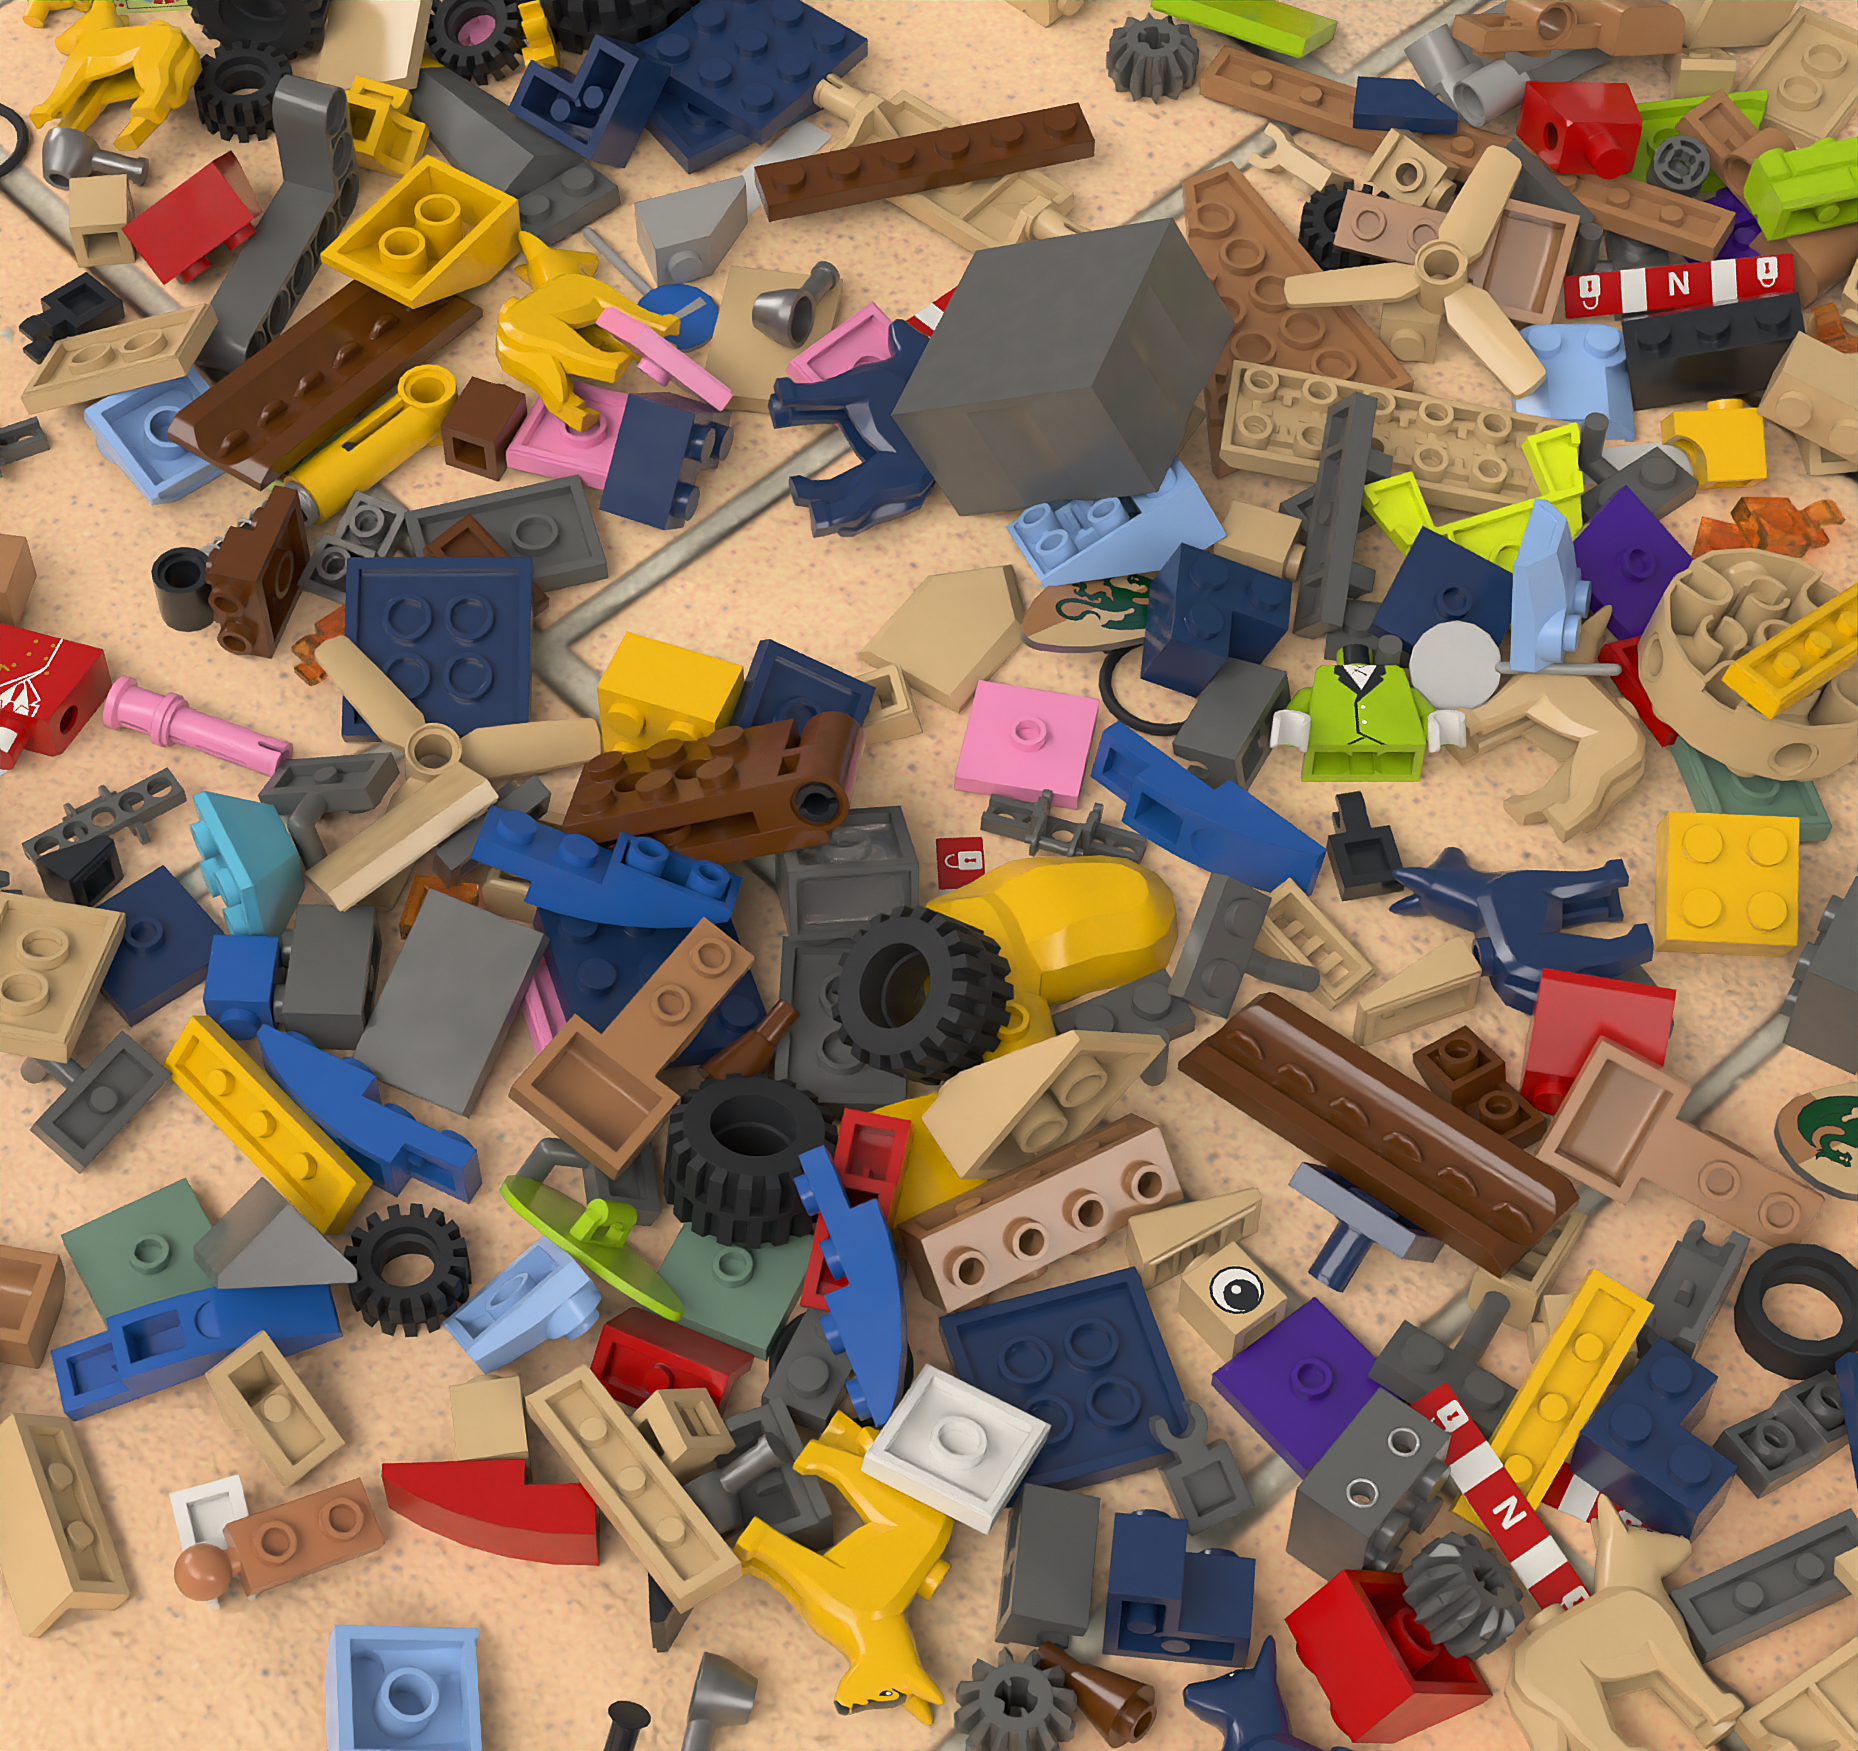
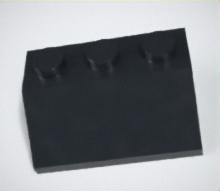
[1621,289,1806,411]

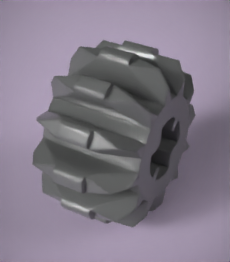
[1106,12,1199,105]
[1402,1531,1525,1660]
[954,1647,1077,1751]

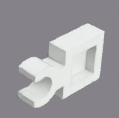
[169,1474,258,1612]

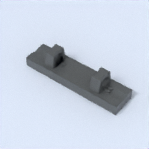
[1292,392,1393,640]

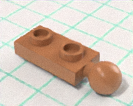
[174,1477,385,1602]

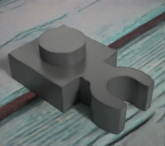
[1149,1399,1255,1536]

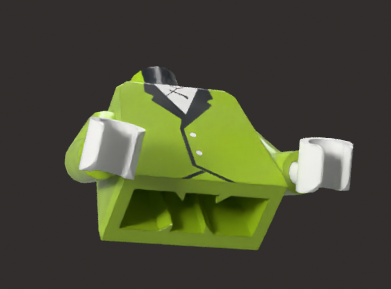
[1269,644,1466,782]

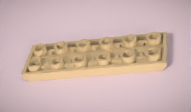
[1219,360,1581,514]

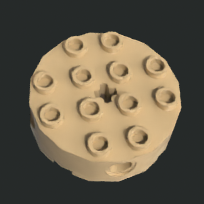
[1638,548,1858,782]

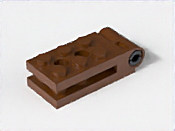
[561,711,866,865]

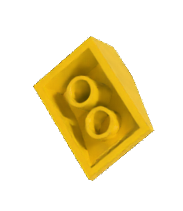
[320,154,522,309]

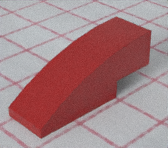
[800,1108,915,1312]
[381,1459,600,1566]

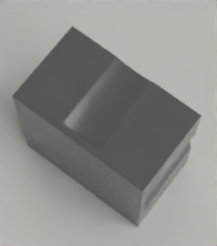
[891,217,1235,516]

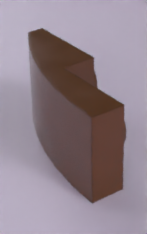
[1412,1025,1546,1149]

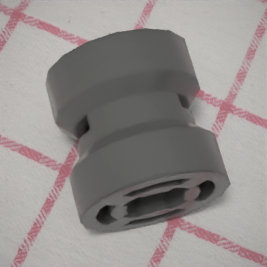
[1646,135,1710,198]

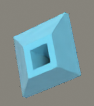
[189,791,305,940]

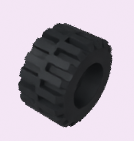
[187,0,332,61]
[831,905,1014,1086]
[663,1072,838,1249]

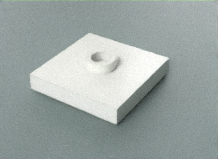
[861,1363,1051,1535]

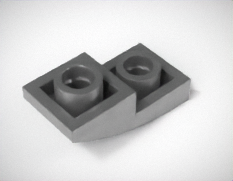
[297,490,409,605]
[1712,1370,1849,1499]

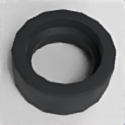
[1734,1243,1858,1380]

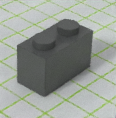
[273,904,382,1050]

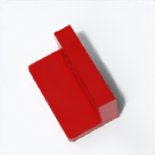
[590,1307,754,1418]

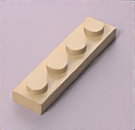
[525,1363,742,1614]

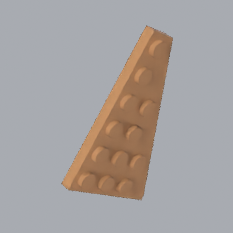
[1182,161,1414,479]

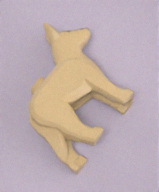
[1445,605,1646,843]
[1504,1494,1745,1751]

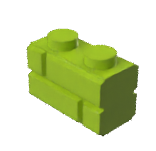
[1743,137,1858,241]

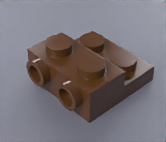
[205,485,310,659]

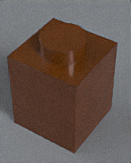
[440,376,528,482]

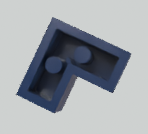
[507,34,672,168]
[599,392,734,530]
[1140,542,1292,698]
[1569,1336,1738,1544]
[1102,1509,1256,1669]

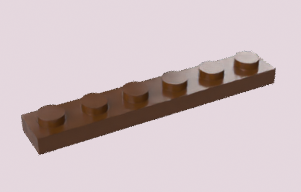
[754,102,1095,222]

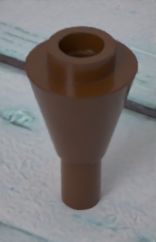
[697,999,800,1089]
[1037,1641,1157,1748]

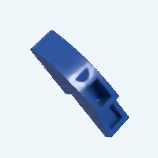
[1090,721,1327,897]
[470,804,742,928]
[256,1023,482,1204]
[794,1145,907,1430]
[51,1284,343,1422]

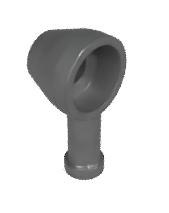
[42,127,149,191]
[752,261,840,348]
[682,1432,789,1541]
[681,1652,758,1751]

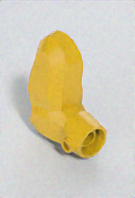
[923,855,1178,1070]

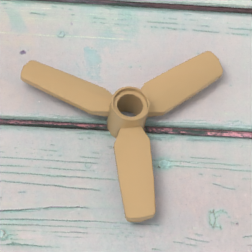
[1284,145,1546,399]
[315,635,601,912]

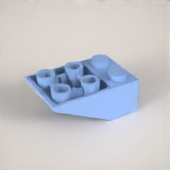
[1006,455,1227,588]

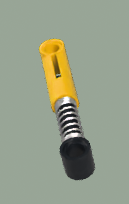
[151,364,458,632]

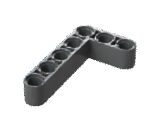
[194,74,359,373]

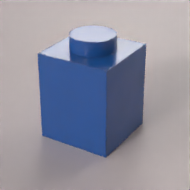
[203,935,287,1041]

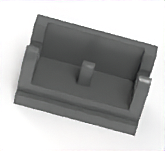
[1172,657,1291,791]
[1636,1220,1750,1360]
[714,1396,834,1552]
[995,1483,1101,1650]

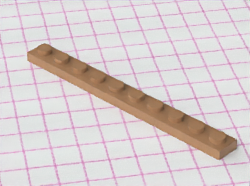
[1200,45,1736,262]

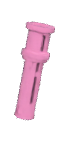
[103,675,293,778]

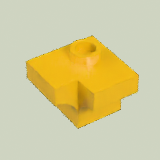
[345,75,430,179]
[1660,399,1767,490]

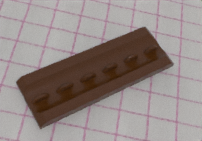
[167,279,483,492]
[1177,992,1580,1279]

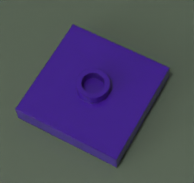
[1572,485,1694,641]
[1211,1297,1406,1480]

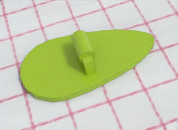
[499,1175,685,1322]

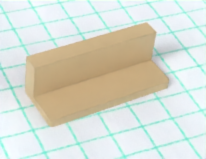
[0,1412,131,1638]

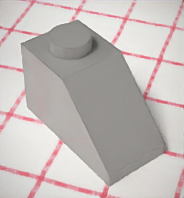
[634,175,748,288]

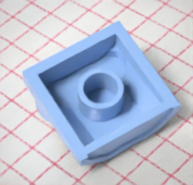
[1511,324,1635,442]
[84,365,226,506]
[1510,499,1591,673]
[442,1235,602,1375]
[325,1625,482,1751]

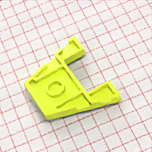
[1362,422,1584,632]

